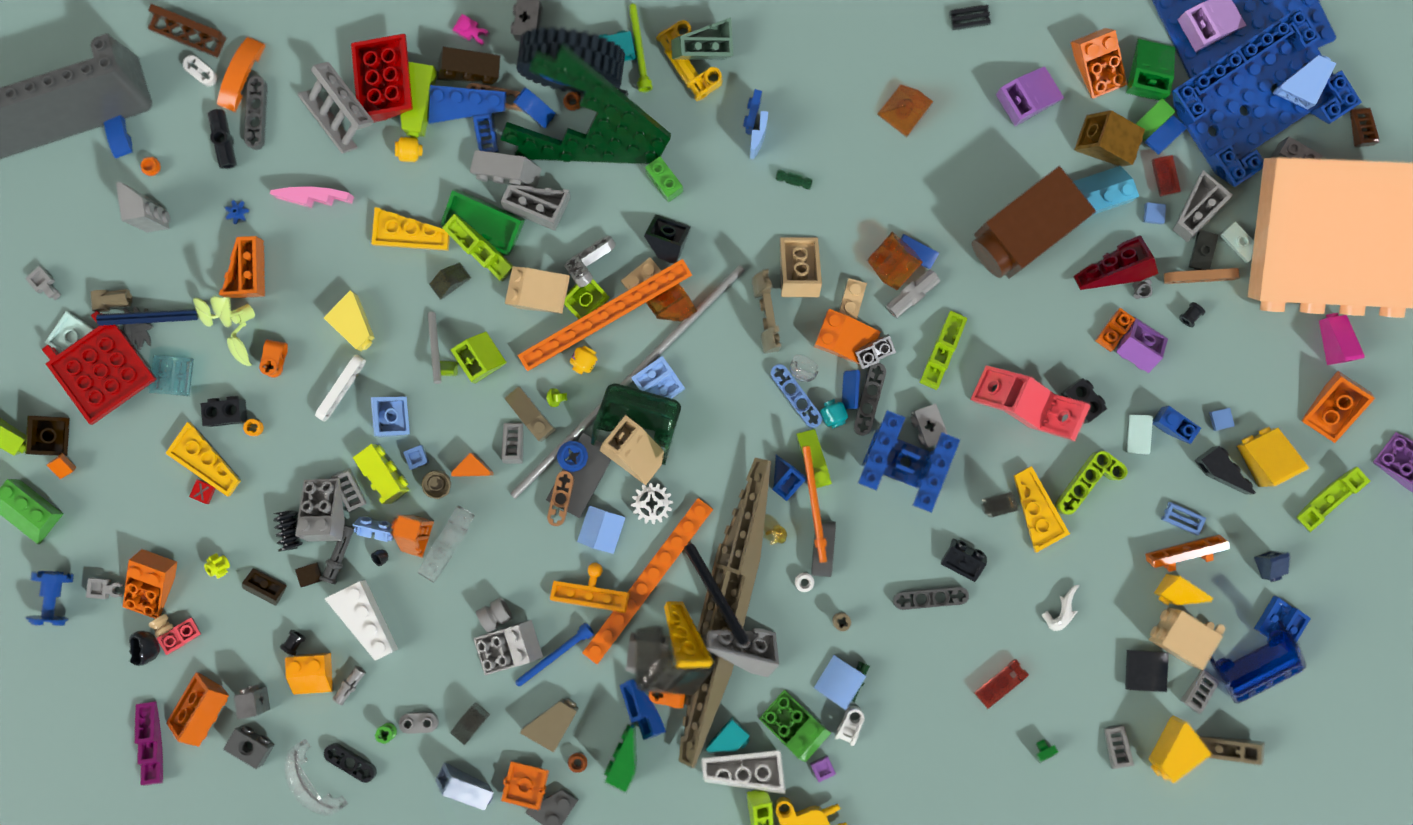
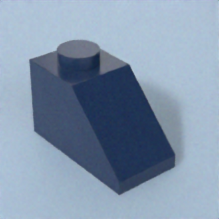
[1254,551,1290,582]

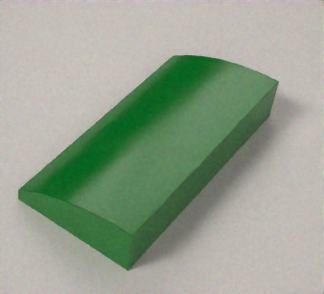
[440,189,525,256]

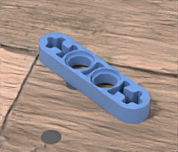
[770,364,822,428]

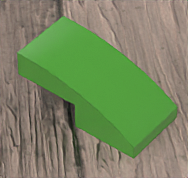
[1136,98,1176,141]

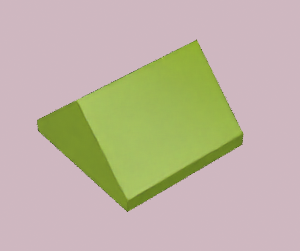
[564,279,610,319]

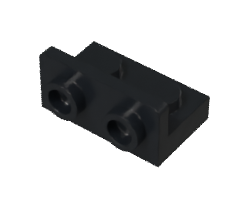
[941,539,987,582]

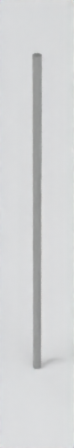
[510,265,745,499]

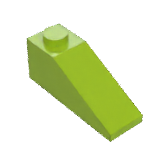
[796,429,832,488]
[747,790,773,825]

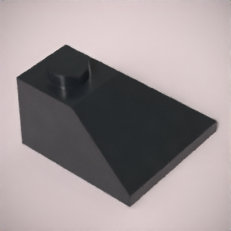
[644,214,691,264]

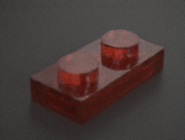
[1152,155,1181,197]

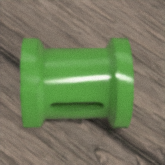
[375,723,397,744]

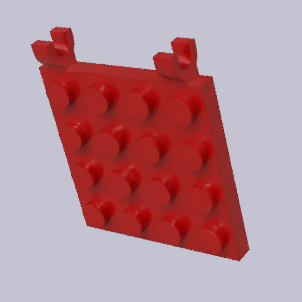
[42,311,157,425]

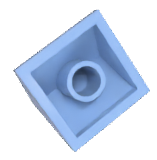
[371,397,410,437]
[577,505,626,554]

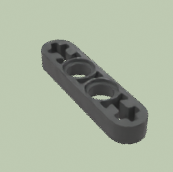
[244,76,267,150]
[853,363,886,436]
[893,587,969,610]

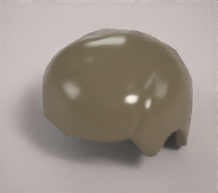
[421,470,451,499]

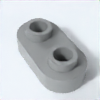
[399,712,439,734]

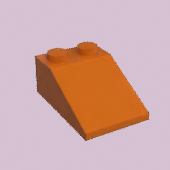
[814,309,880,365]
[1301,371,1375,443]

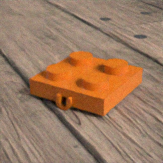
[501,761,549,810]

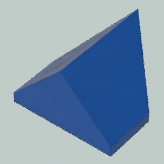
[772,455,807,501]

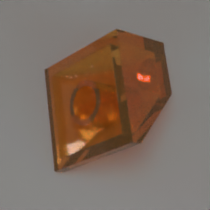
[877,85,933,137]
[646,283,697,321]

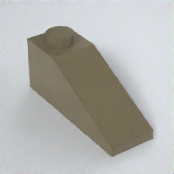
[504,386,556,442]
[1199,736,1265,765]

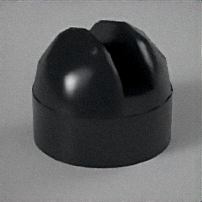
[371,549,389,566]

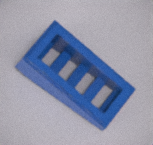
[472,114,499,152]

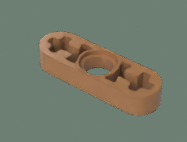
[547,471,574,526]

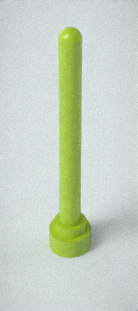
[629,3,653,92]

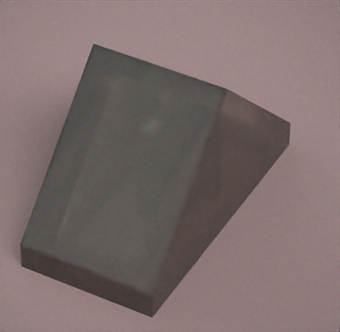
[429,262,471,300]

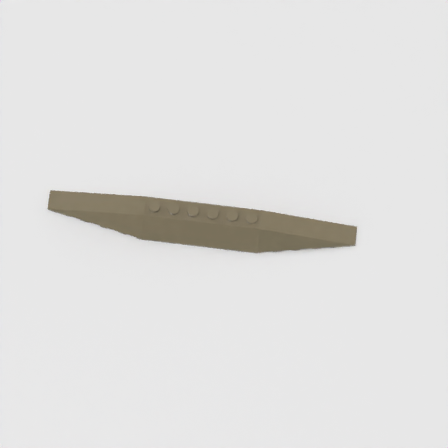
[678,458,771,768]

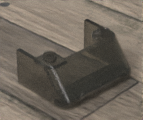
[636,626,715,695]

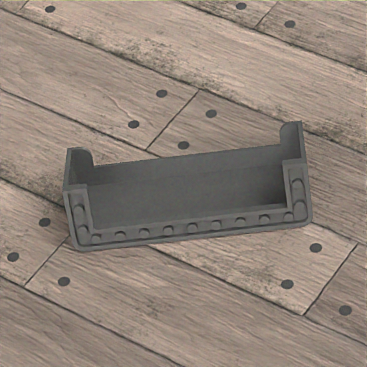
[0,33,152,159]

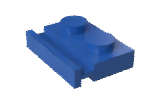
[743,89,762,135]

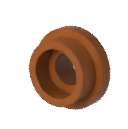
[563,92,582,111]
[568,752,588,773]

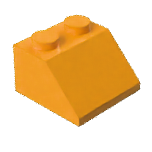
[285,653,333,694]

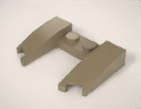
[752,269,781,354]

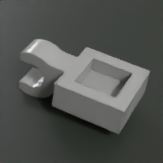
[25,266,61,300]

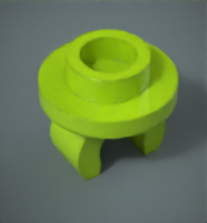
[546,388,568,407]

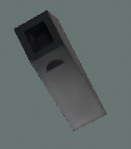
[1194,446,1256,495]

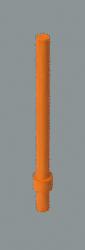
[802,446,827,563]

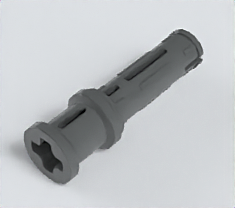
[319,525,354,584]

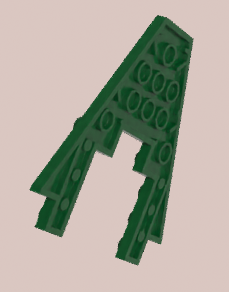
[500,44,671,164]

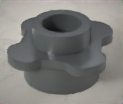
[1132,279,1153,299]

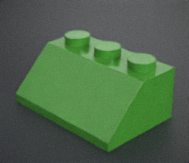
[0,479,63,544]

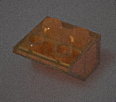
[867,232,923,290]

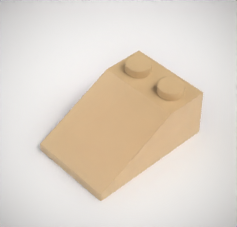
[780,237,822,297]
[505,267,570,314]

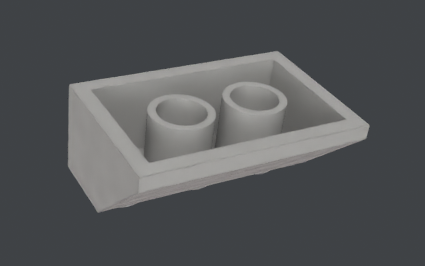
[116,182,170,233]

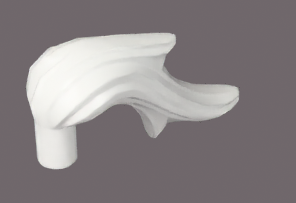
[1042,585,1080,631]

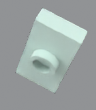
[1220,222,1254,263]

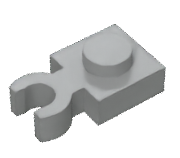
[86,578,124,599]

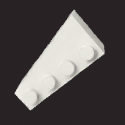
[325,580,398,661]
[702,751,785,794]

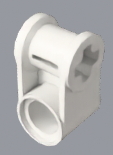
[835,705,864,746]

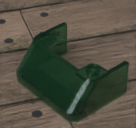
[591,384,681,465]

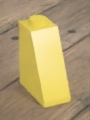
[324,290,374,351]

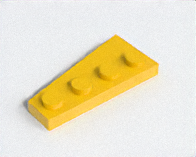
[371,207,450,251]
[165,422,241,497]
[1013,466,1070,553]
[664,601,713,668]

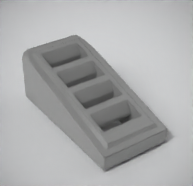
[501,423,523,464]
[331,468,367,512]
[1180,670,1220,714]
[1104,726,1134,769]

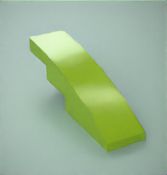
[442,214,514,281]
[919,310,968,390]

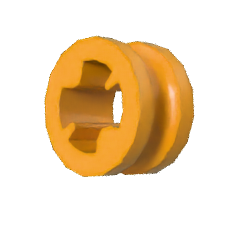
[243,419,264,436]

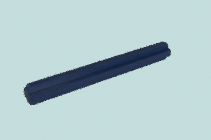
[96,309,198,326]

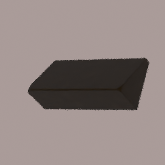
[242,568,287,606]

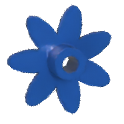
[225,200,249,224]

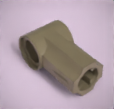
[90,289,133,312]

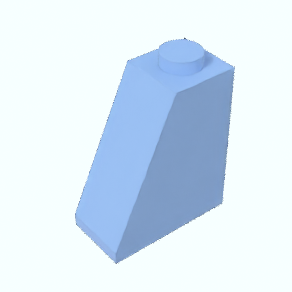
[1273,55,1336,110]

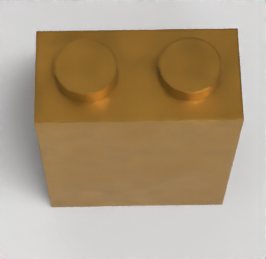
[1074,110,1145,166]

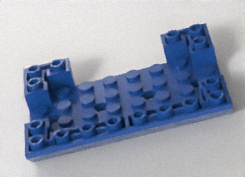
[1172,5,1362,187]

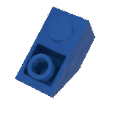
[1152,406,1201,444]

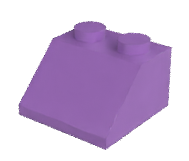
[1116,318,1168,373]

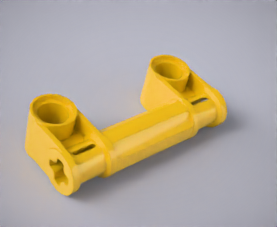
[656,20,723,101]

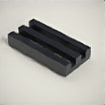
[950,4,991,30]

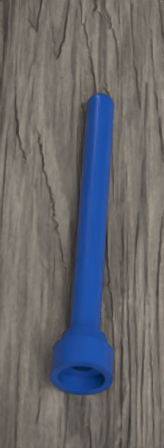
[516,622,595,686]

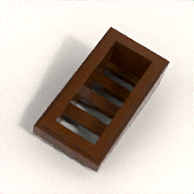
[1350,108,1379,147]

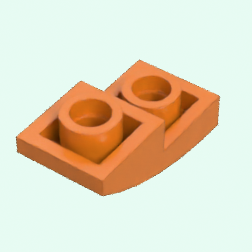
[1095,308,1135,352]

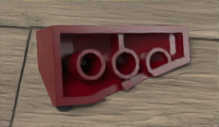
[1073,235,1159,290]

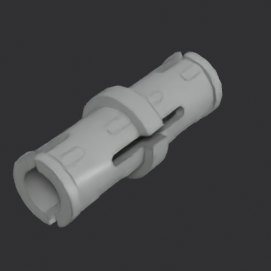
[332,666,366,705]

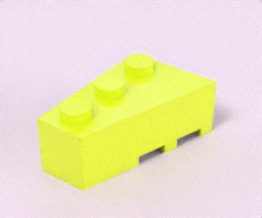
[353,444,410,504]

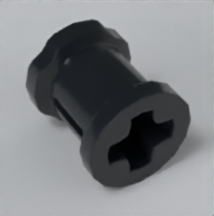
[1179,302,1205,328]
[280,630,306,656]

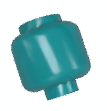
[820,399,848,429]

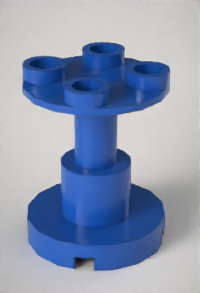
[25,571,74,626]

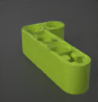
[1055,451,1128,515]

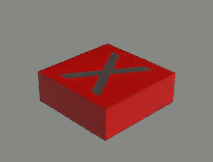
[189,479,216,504]

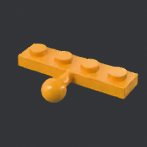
[550,563,629,613]

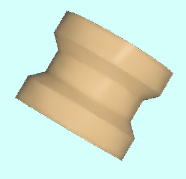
[148,614,174,638]

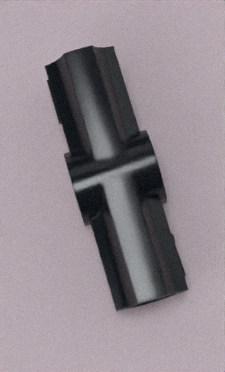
[207,109,237,169]

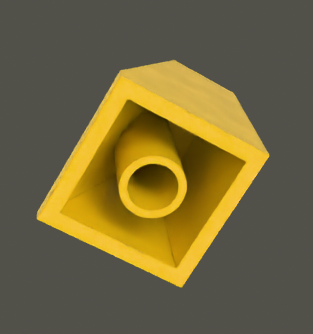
[1237,426,1309,487]
[1148,715,1212,783]

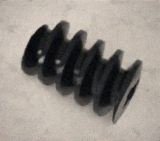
[273,510,303,552]

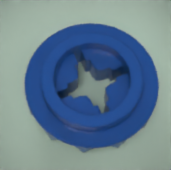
[557,441,588,472]

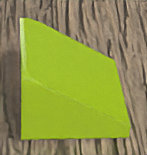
[440,361,458,376]

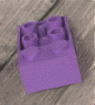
[996,66,1064,126]
[1373,432,1413,492]

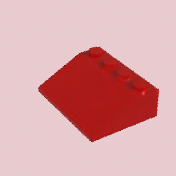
[351,34,413,122]

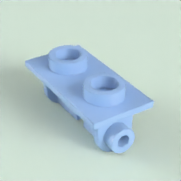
[353,516,393,542]

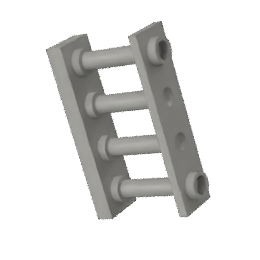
[298,62,374,154]

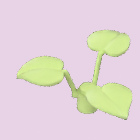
[193,296,255,366]

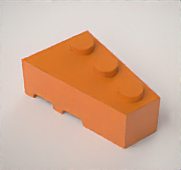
[219,236,265,298]
[392,515,434,558]

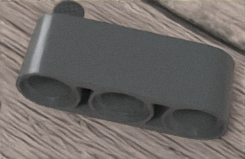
[811,520,836,577]

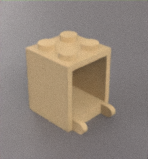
[1149,607,1225,670]

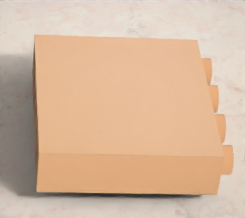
[1247,158,1413,318]

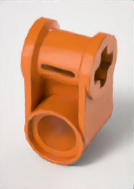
[259,339,288,378]
[649,683,687,708]

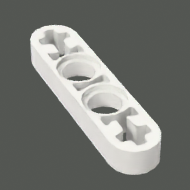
[315,354,366,422]

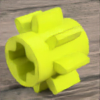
[204,553,230,579]

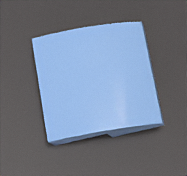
[750,111,768,159]
[631,356,685,411]
[814,655,867,710]

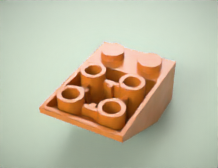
[1071,28,1127,99]
[123,549,177,619]

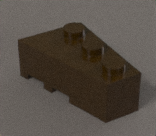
[437,46,500,84]

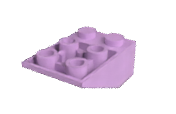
[1178,0,1247,52]

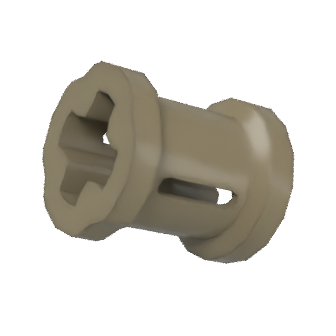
[832,612,851,631]

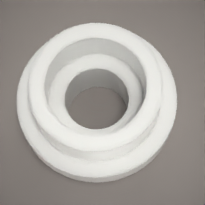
[795,573,814,592]

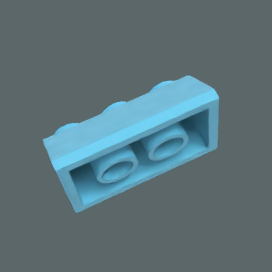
[1073,165,1139,215]

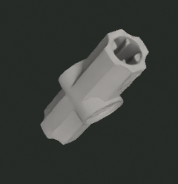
[886,269,940,318]

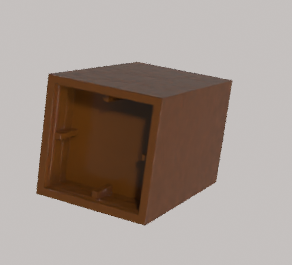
[972,165,1096,279]

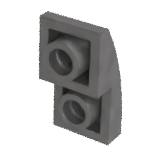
[855,334,896,369]

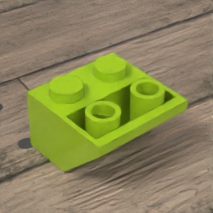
[450,331,507,384]

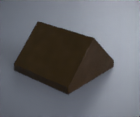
[25,415,70,456]

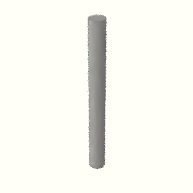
[428,312,442,384]

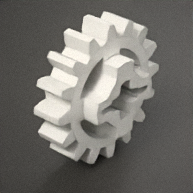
[631,483,673,524]

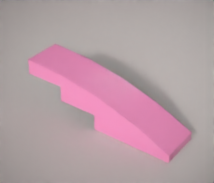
[270,187,354,208]

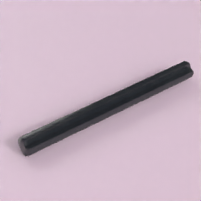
[684,543,749,646]

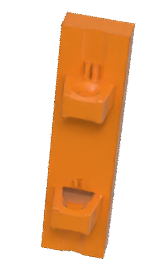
[1145,534,1229,572]

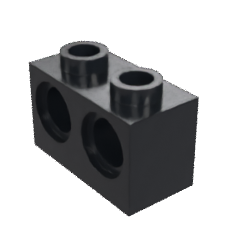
[1060,378,1107,424]
[200,396,247,427]

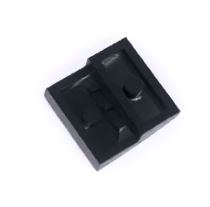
[1125,650,1169,692]

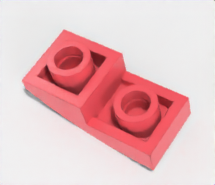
[157,617,201,655]

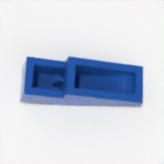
[619,679,666,740]

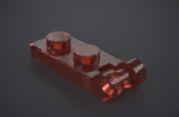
[974,659,1029,709]

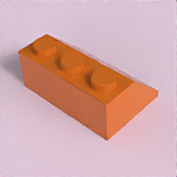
[166,672,229,747]

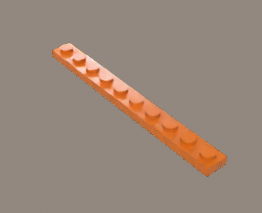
[518,259,692,371]
[582,498,713,665]

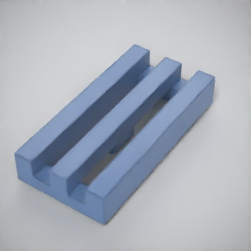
[1161,502,1206,536]

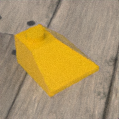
[1154,574,1213,606]

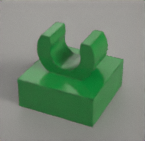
[1036,739,1058,763]

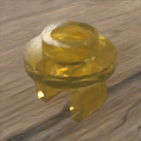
[766,525,787,545]

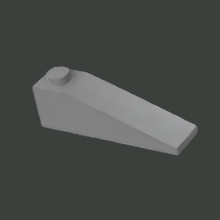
[707,628,779,677]

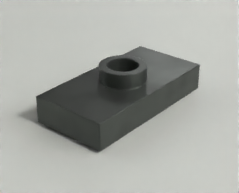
[1189,230,1219,270]

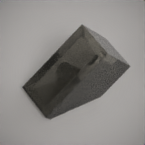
[981,491,1019,517]
[450,702,490,745]

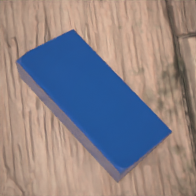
[842,370,860,410]

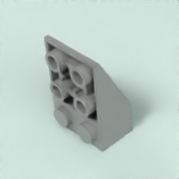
[295,478,345,542]
[474,620,543,675]

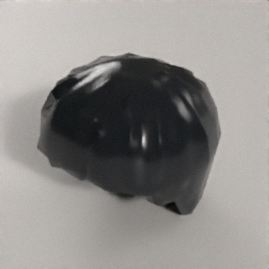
[129,631,160,666]

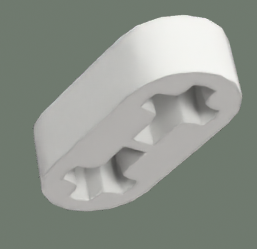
[183,55,217,86]

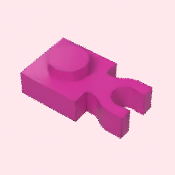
[452,14,489,45]

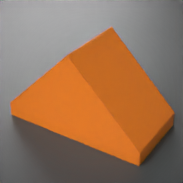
[451,453,493,477]

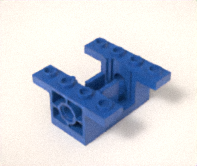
[858,410,960,513]

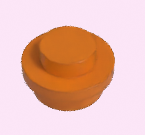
[141,157,161,176]

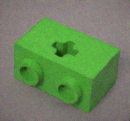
[645,156,683,203]

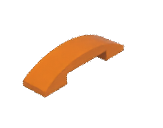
[217,37,266,112]

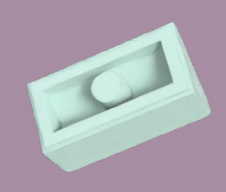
[1126,415,1153,455]

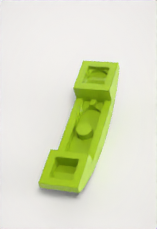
[1296,467,1371,532]

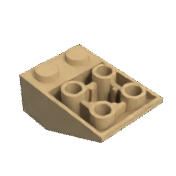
[600,415,668,485]

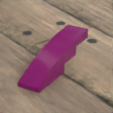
[134,702,163,786]

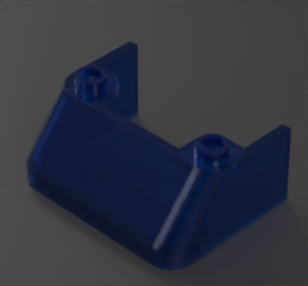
[1209,620,1306,703]

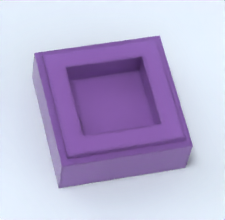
[810,755,836,782]

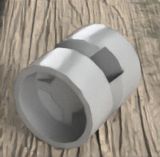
[476,597,513,633]

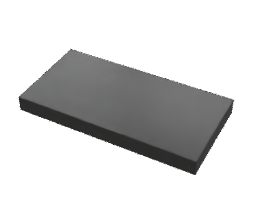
[546,433,611,518]

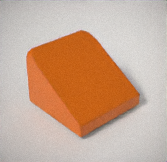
[47,453,76,479]

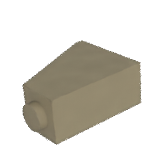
[520,698,579,753]

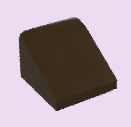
[295,562,322,587]

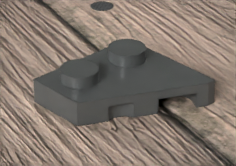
[525,788,579,825]

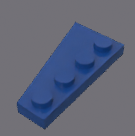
[428,85,506,124]

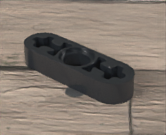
[324,743,377,783]

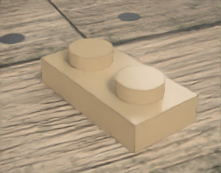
[621,257,661,290]
[839,278,867,320]

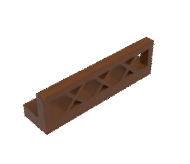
[148,4,227,58]

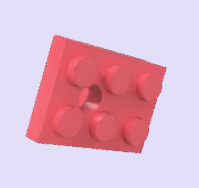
[970,365,1091,441]

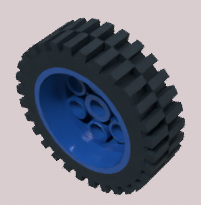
[516,27,625,94]

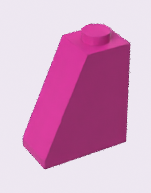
[1319,313,1365,365]

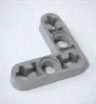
[565,235,616,287]

